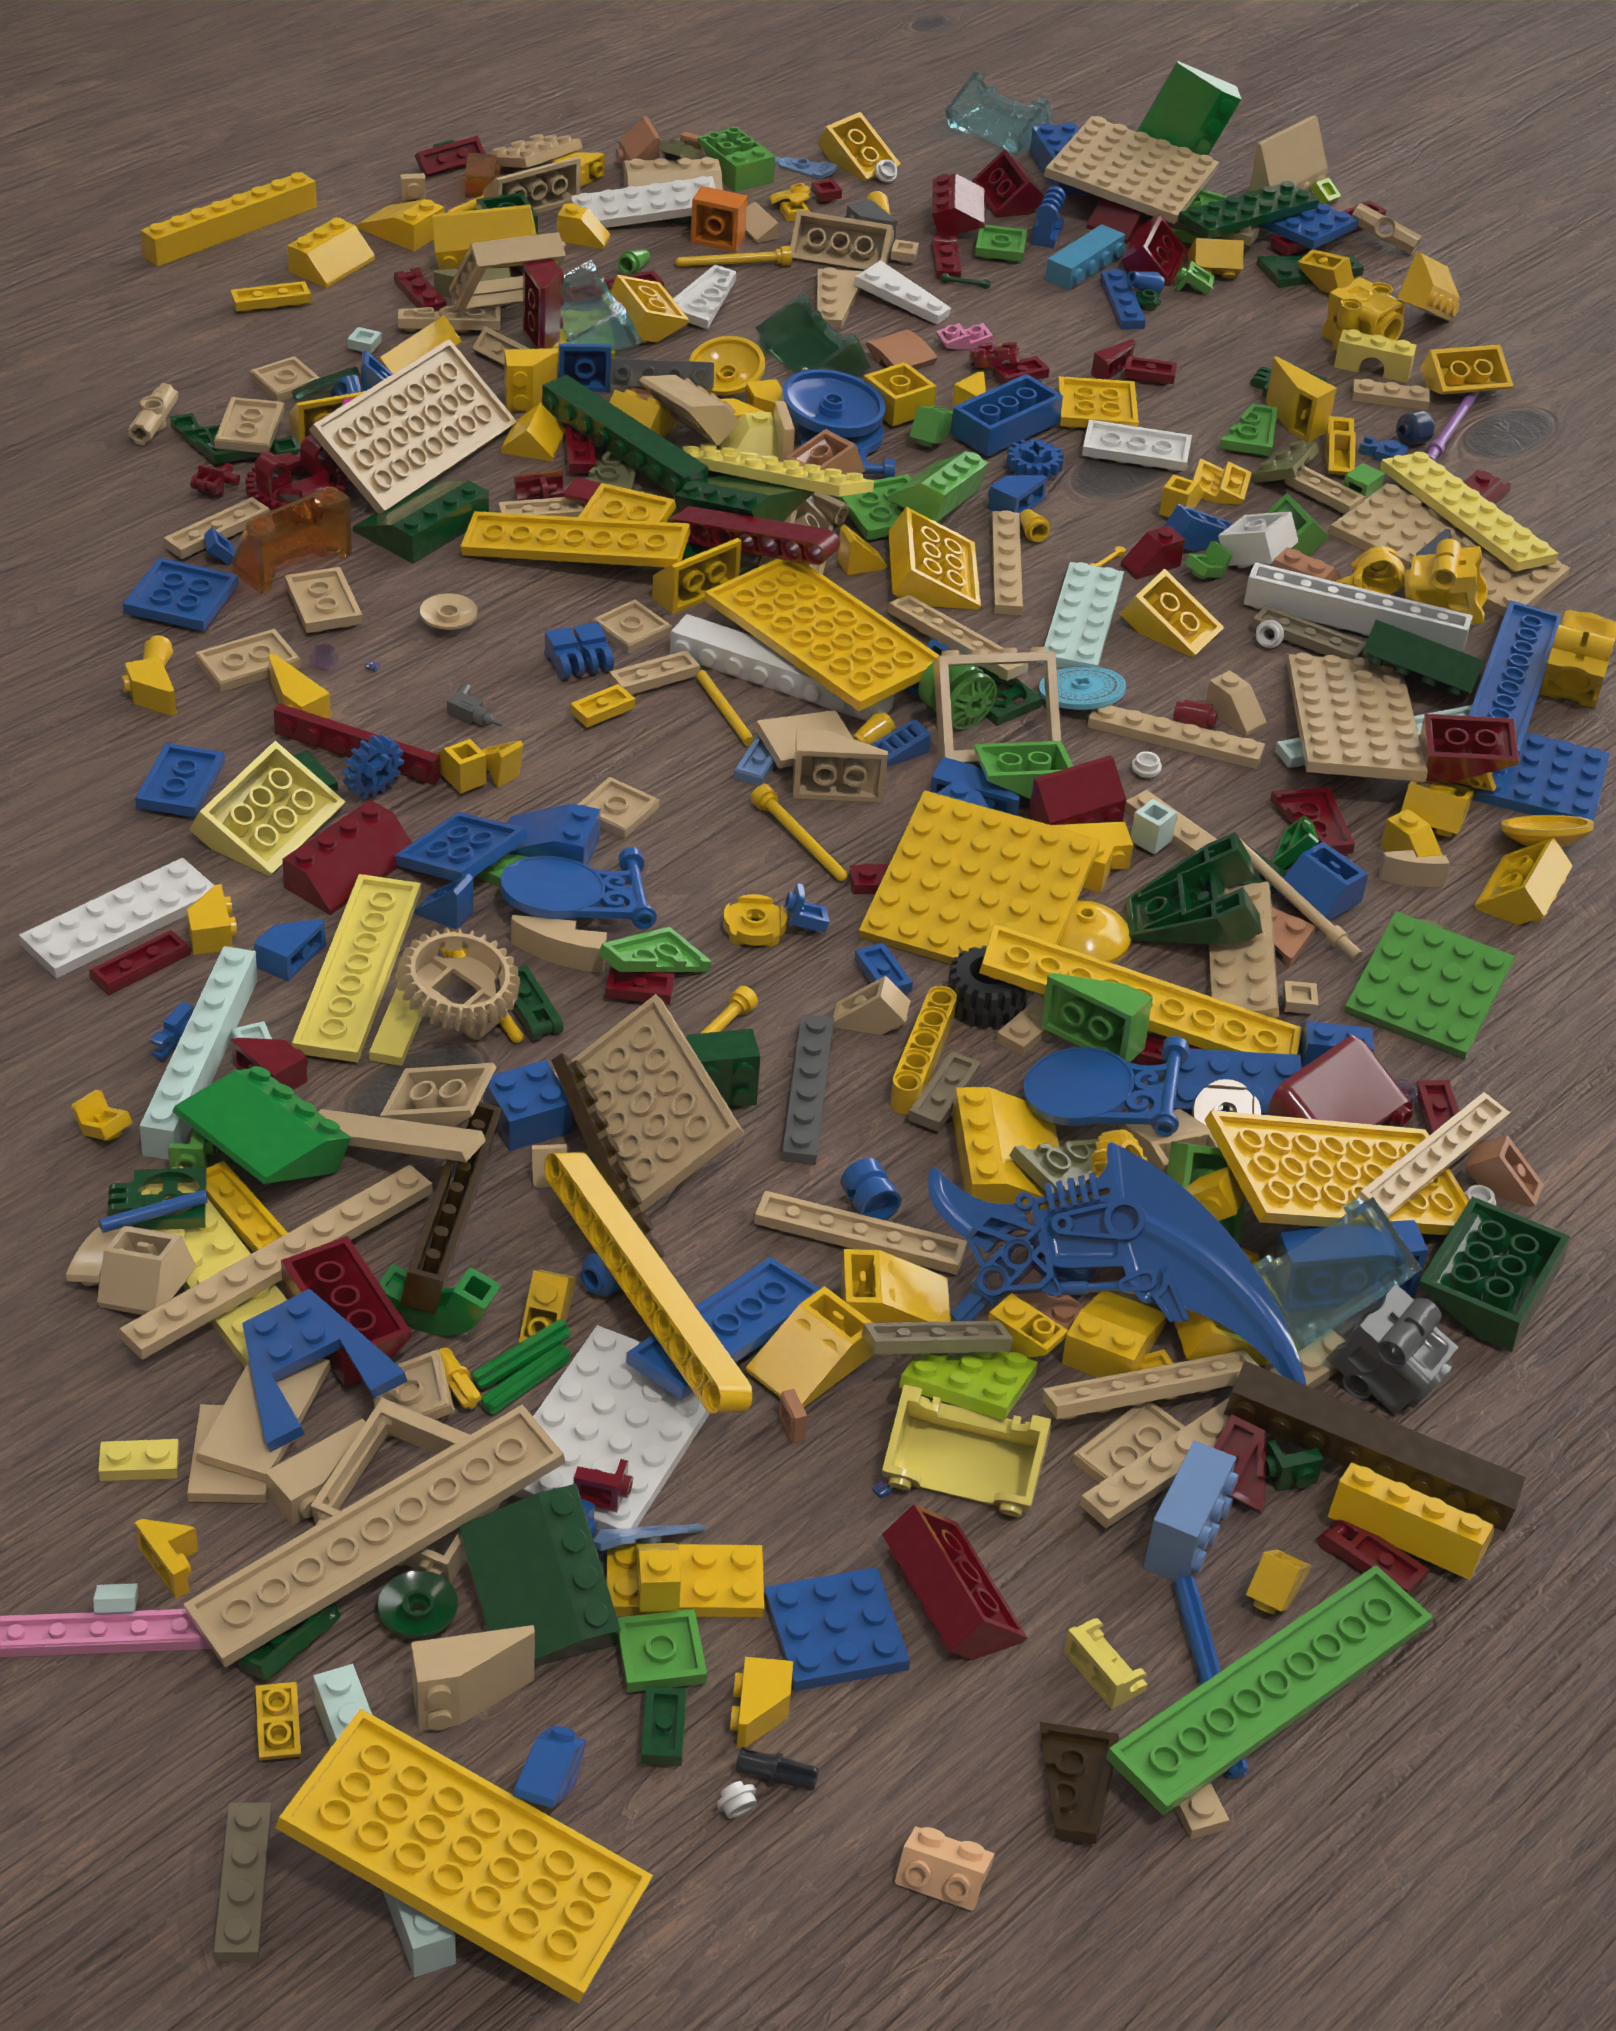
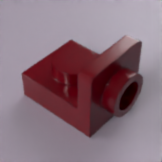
[573,1459,633,1513]

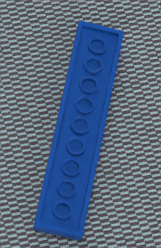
[1469,600,1562,755]

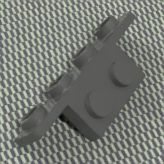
[610,358,714,389]

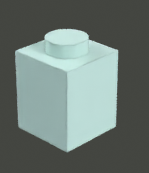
[1131,799,1177,854]

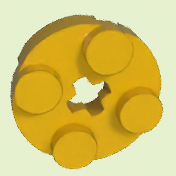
[723,894,787,947]

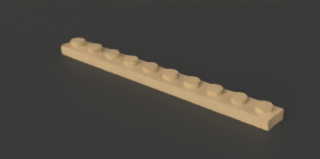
[119,1165,432,1360]
[1080,1329,1346,1529]

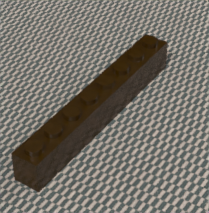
[400,1102,502,1314]
[1223,1361,1526,1532]

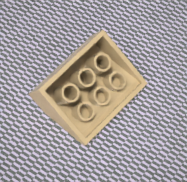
[1249,115,1328,195]

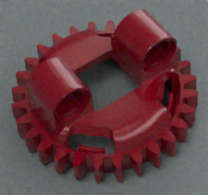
[245,434,348,521]

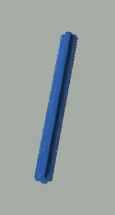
[1174,1575,1248,1779]

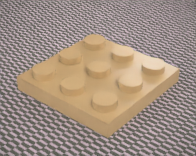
[484,134,583,168]

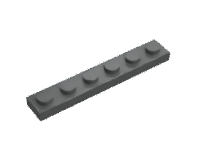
[782,1014,834,1165]

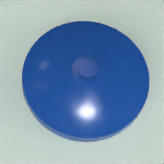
[781,369,885,437]

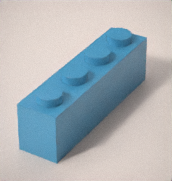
[1045,224,1125,290]

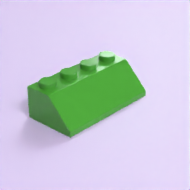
[888,451,988,522]

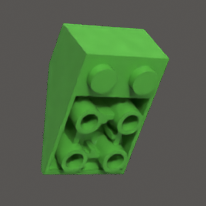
[698,127,775,192]

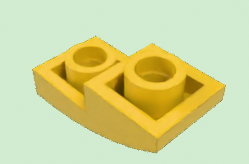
[255,1682,301,1761]

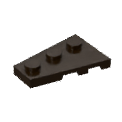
[1039,1722,1119,1844]

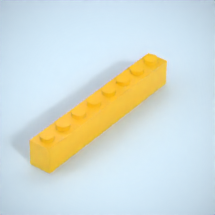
[140,172,317,267]

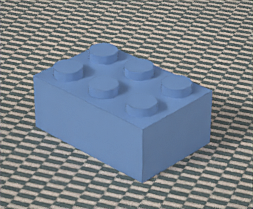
[1143,1441,1239,1581]

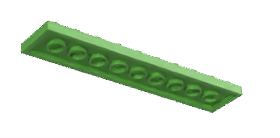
[1106,1565,1433,1816]

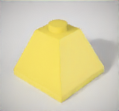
[719,411,779,461]

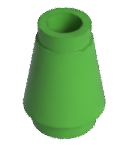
[618,249,650,275]

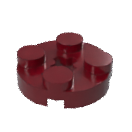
[969,342,1020,368]

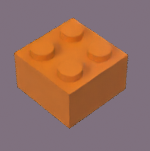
[690,186,748,252]

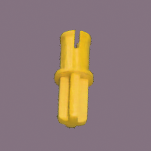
[438,1348,481,1409]

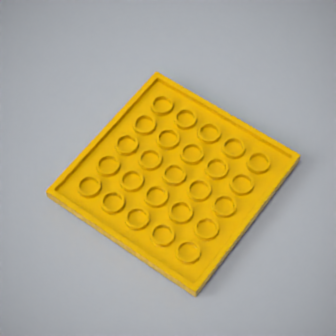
[859,790,1100,964]

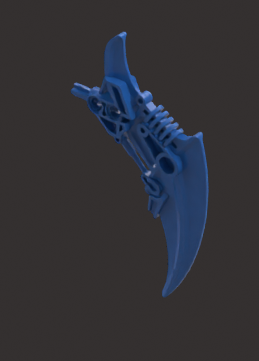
[928,1142,1307,1386]

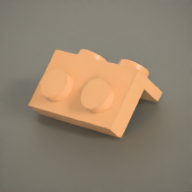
[895,1826,995,1911]

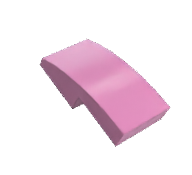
[936,323,994,350]

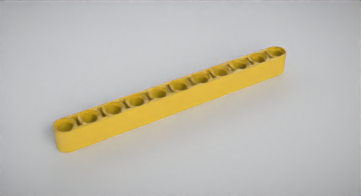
[544,1152,752,1414]

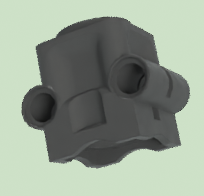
[1326,1283,1459,1415]

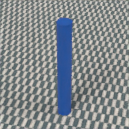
[99,1189,208,1233]

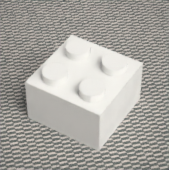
[1218,512,1298,568]

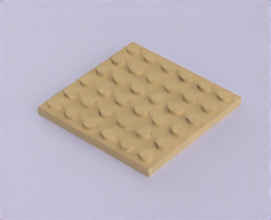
[1044,116,1219,224]

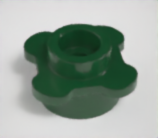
[1136,289,1161,311]

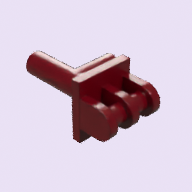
[190,463,240,497]

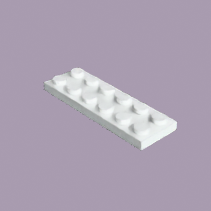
[571,176,716,228]
[19,858,214,979]

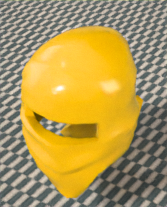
[1336,546,1405,595]

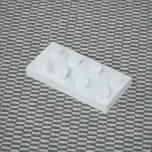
[1082,419,1192,471]

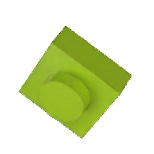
[1310,177,1341,204]

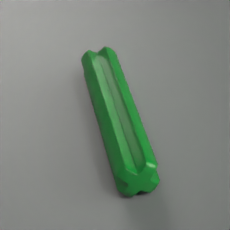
[471,1320,571,1390]
[480,1343,571,1415]

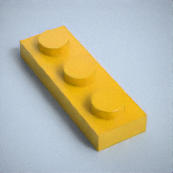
[230,281,311,312]

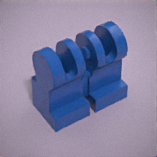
[1031,186,1066,248]
[544,622,614,680]

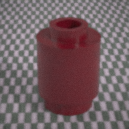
[1173,699,1218,729]

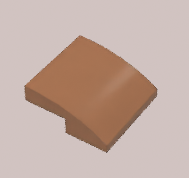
[865,329,938,370]

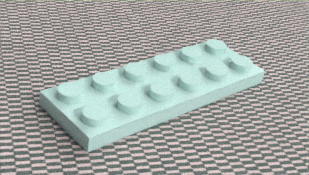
[1041,562,1124,668]

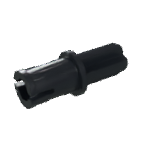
[735,1746,819,1790]

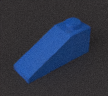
[1164,504,1234,551]
[930,757,1020,816]

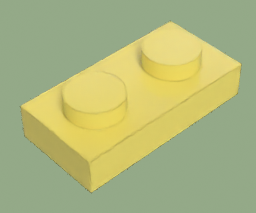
[98,1439,179,1481]

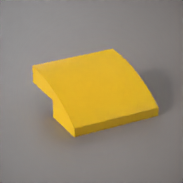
[1192,458,1252,504]

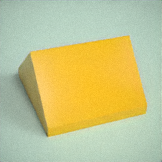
[501,403,565,462]

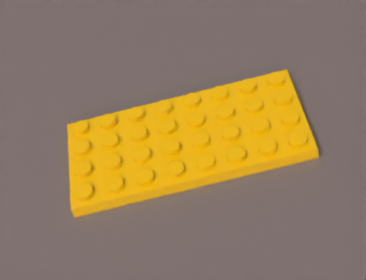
[705,559,940,711]
[1204,1110,1469,1235]
[275,1708,653,2003]

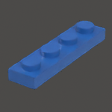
[1100,269,1146,329]

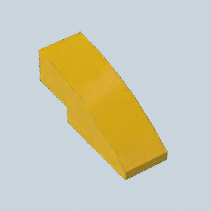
[1325,416,1356,475]

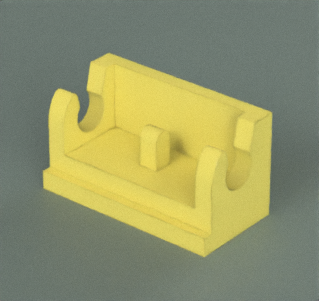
[1064,1618,1148,1709]

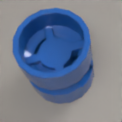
[840,1158,902,1220]

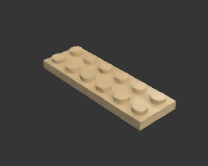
[1209,881,1279,1018]

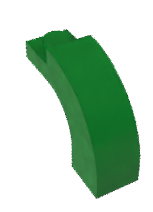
[379,1263,501,1336]

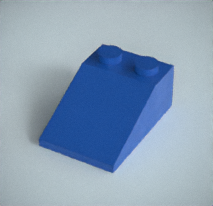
[507,803,601,866]

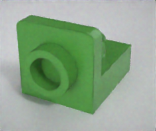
[1175,261,1215,295]

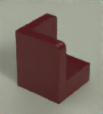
[564,477,601,508]

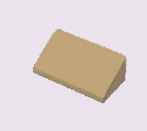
[745,202,778,244]

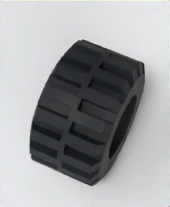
[948,946,1029,1029]

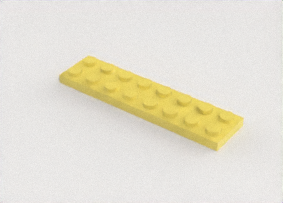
[683,444,874,497]
[1380,451,1559,571]
[292,874,421,1063]
[142,1164,287,1367]

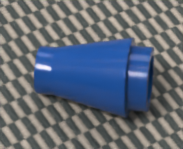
[1127,271,1164,294]

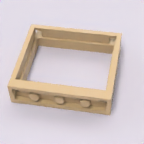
[449,232,566,312]
[933,647,1061,765]
[311,1398,501,1583]

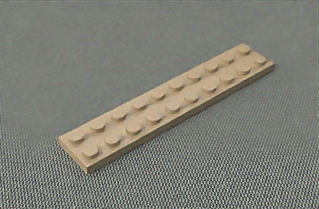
[183,1404,566,1667]

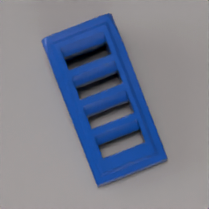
[871,720,931,767]

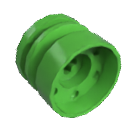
[918,653,997,730]

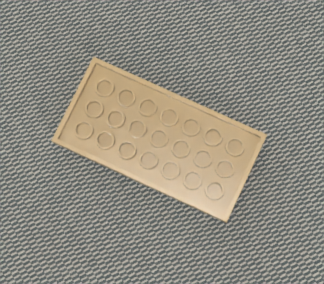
[309,339,517,513]
[1329,483,1571,617]
[1287,653,1428,782]

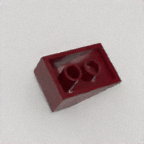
[1419,714,1519,783]

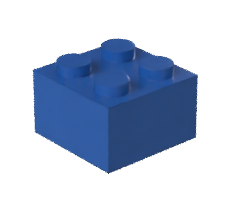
[483,1060,573,1151]

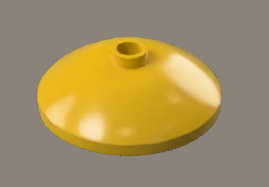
[689,336,765,396]
[1501,815,1594,847]
[1058,900,1131,963]

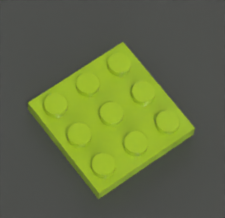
[899,1352,1038,1421]

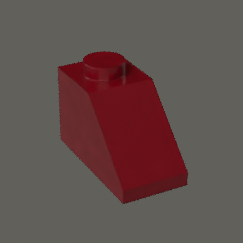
[1120,525,1185,580]
[231,1037,308,1090]

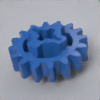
[1006,438,1064,480]
[342,734,404,799]

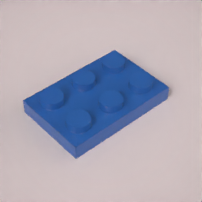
[135,743,225,818]

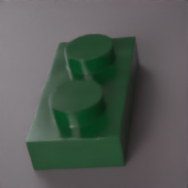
[641,1686,687,1766]

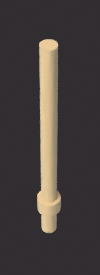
[1240,839,1363,961]

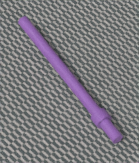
[1427,392,1479,461]

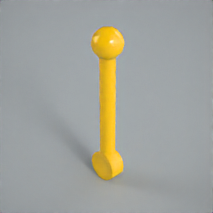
[1089,546,1126,567]

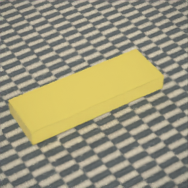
[369,988,422,1066]

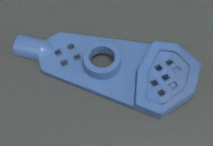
[775,156,837,180]
[594,1524,705,1551]

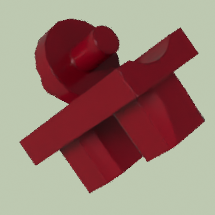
[514,469,564,501]

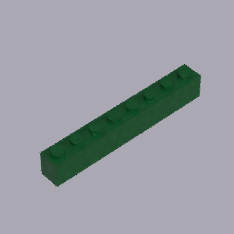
[542,375,708,495]

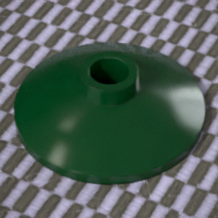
[378,1571,458,1638]

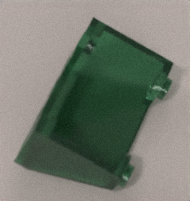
[755,291,871,377]

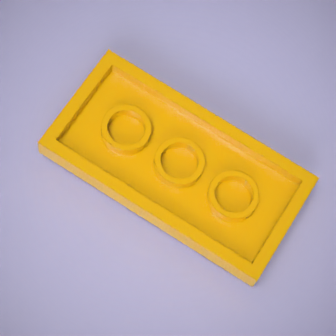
[607,1544,764,1618]

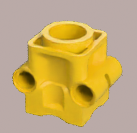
[1321,277,1406,358]
[1405,539,1488,624]
[1540,610,1616,708]

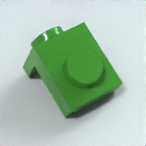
[1184,541,1233,579]
[168,1129,217,1168]

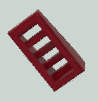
[1091,339,1135,380]

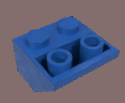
[1275,842,1368,920]

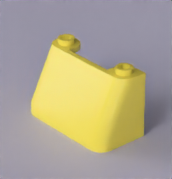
[882,1384,1051,1517]

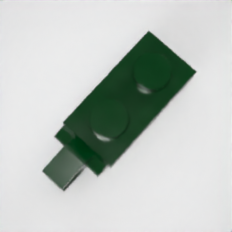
[237,1602,341,1680]

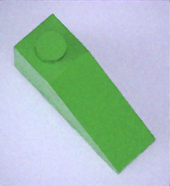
[910,406,953,447]

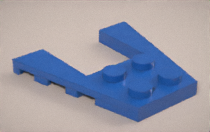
[242,1289,407,1452]

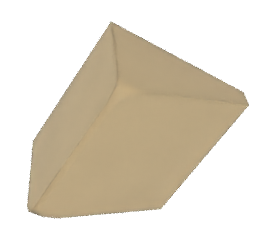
[531,1144,567,1188]

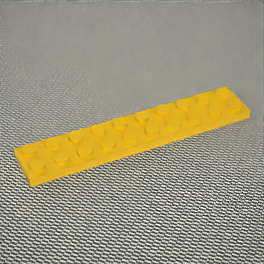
[979,924,1302,1055]

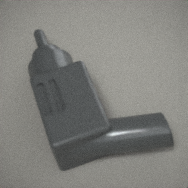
[447,683,503,727]

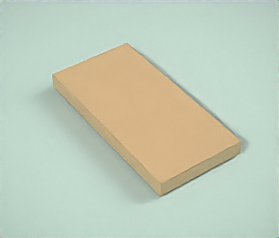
[197,1358,331,1482]

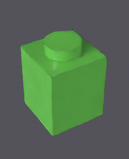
[1344,463,1385,499]

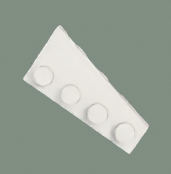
[854,260,951,325]
[673,264,736,329]

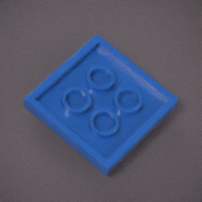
[1258,203,1358,249]
[123,557,239,631]
[395,812,528,881]
[764,1567,910,1691]

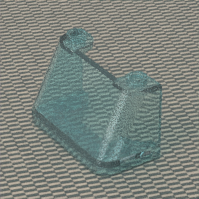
[945,72,1054,153]
[561,259,643,351]
[1253,1197,1423,1351]

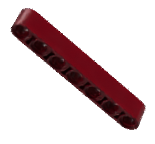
[668,506,840,565]

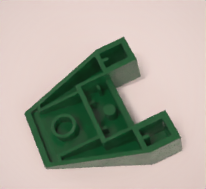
[1125,832,1262,945]

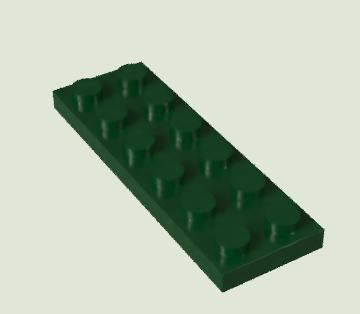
[1178,181,1319,239]

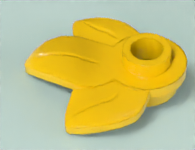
[769,183,811,204]

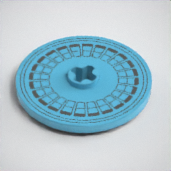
[1039,666,1126,710]

